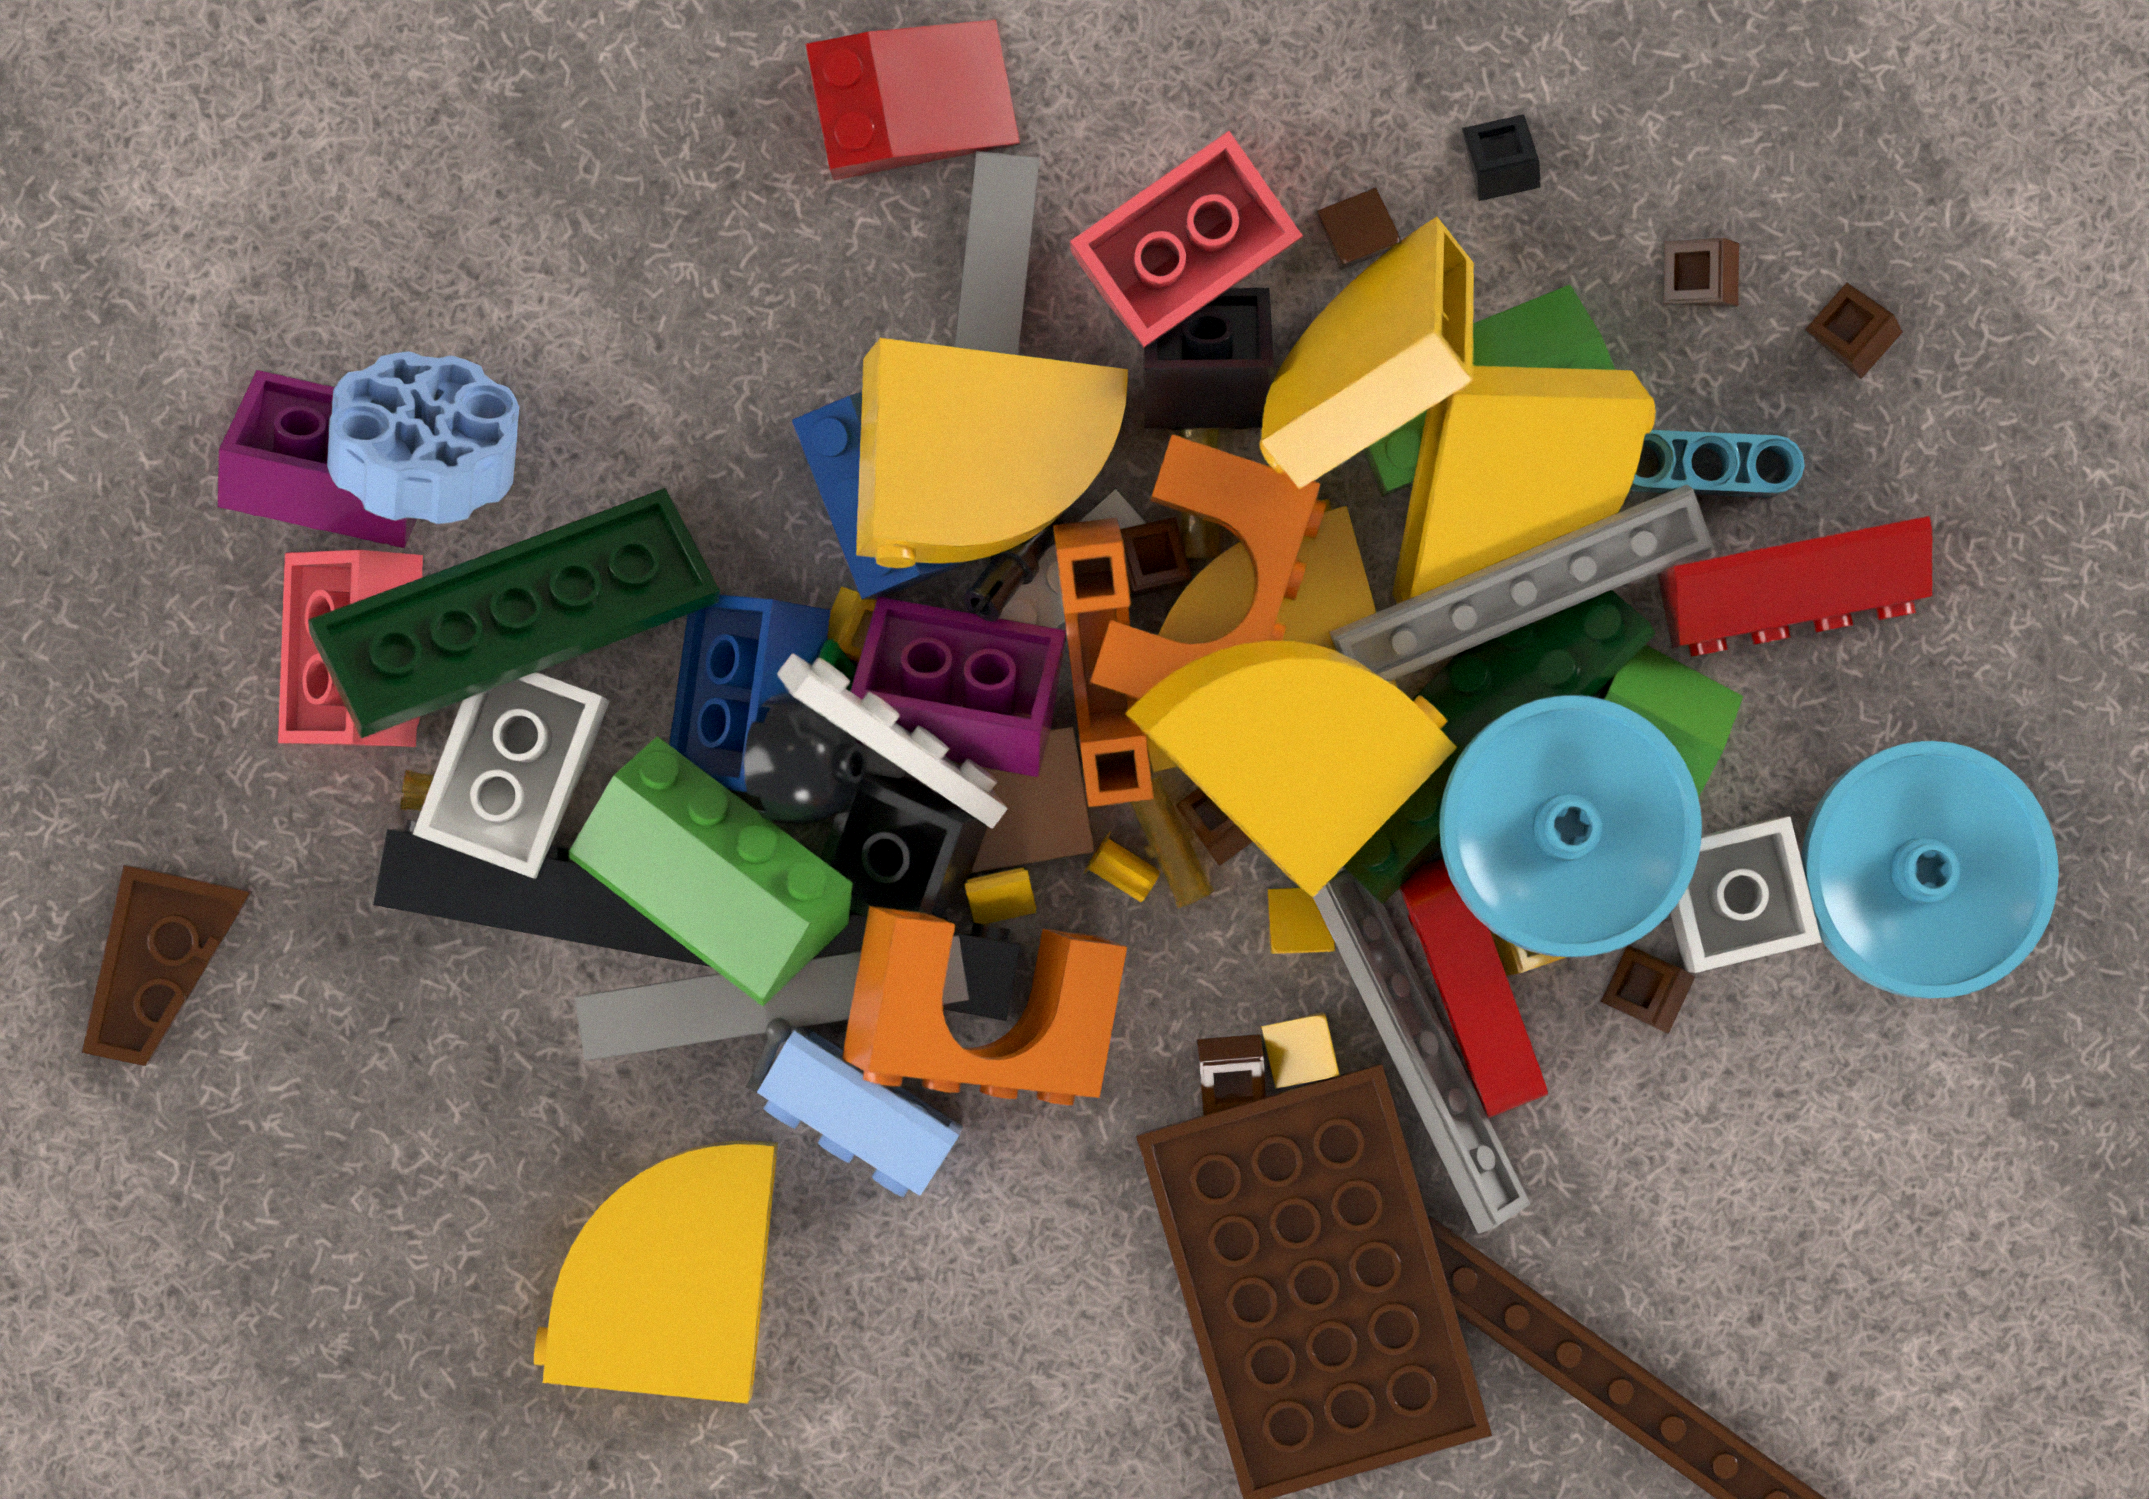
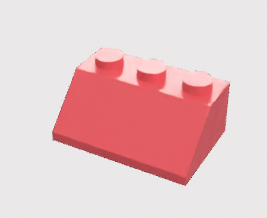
[1070,131,1303,348]
[278,550,423,747]

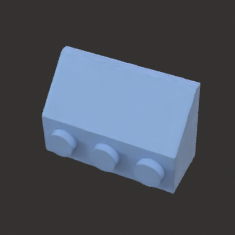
[757,1026,963,1197]

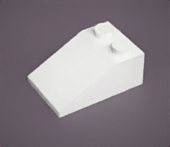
[413,672,610,879]

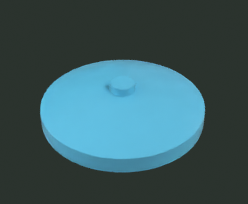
[1440,695,1702,957]
[1801,741,2059,999]

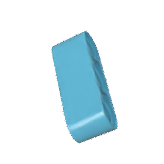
[1630,430,1805,498]

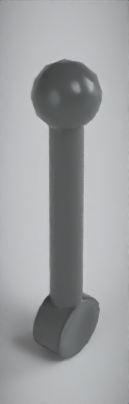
[746,1018,791,1093]

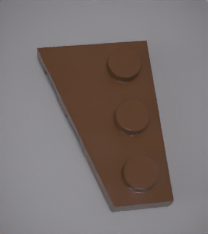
[82,864,253,1066]

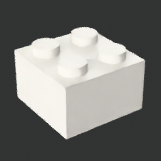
[1671,816,1821,973]

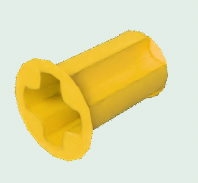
[1083,832,1161,903]

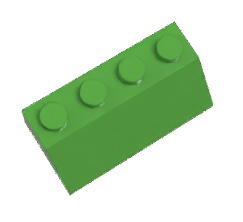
[1363,285,1616,497]
[569,736,852,1007]

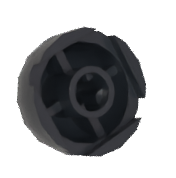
[744,693,867,824]

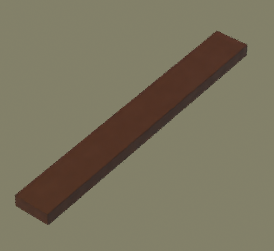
[1428,1216,1827,1499]

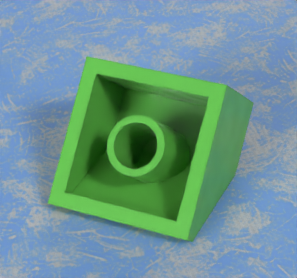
[1598,644,1744,798]

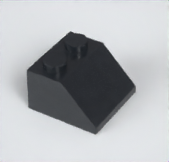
[1143,288,1274,430]
[820,772,987,918]

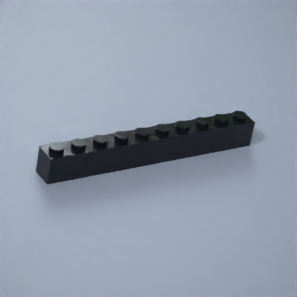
[373,819,1021,1021]

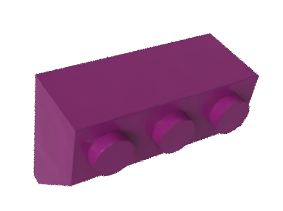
[218,370,417,548]
[850,597,1066,777]

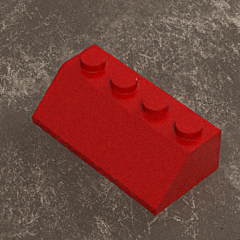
[1657,516,1932,657]

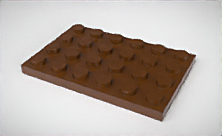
[1136,1063,1492,1499]

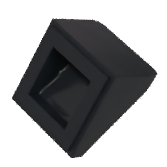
[1462,114,1541,201]

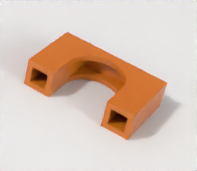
[1089,434,1327,701]
[1053,517,1153,807]
[842,906,1127,1105]

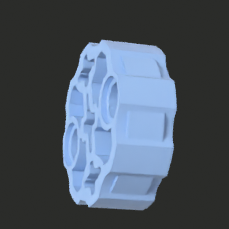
[327,351,519,524]

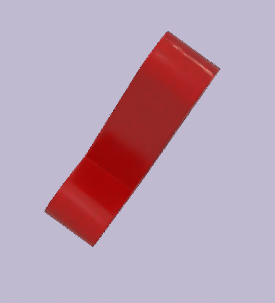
[1398,857,1548,1118]

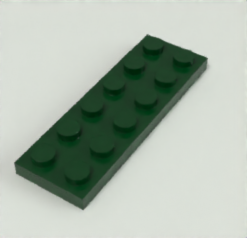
[308,488,720,739]
[1343,590,1656,905]

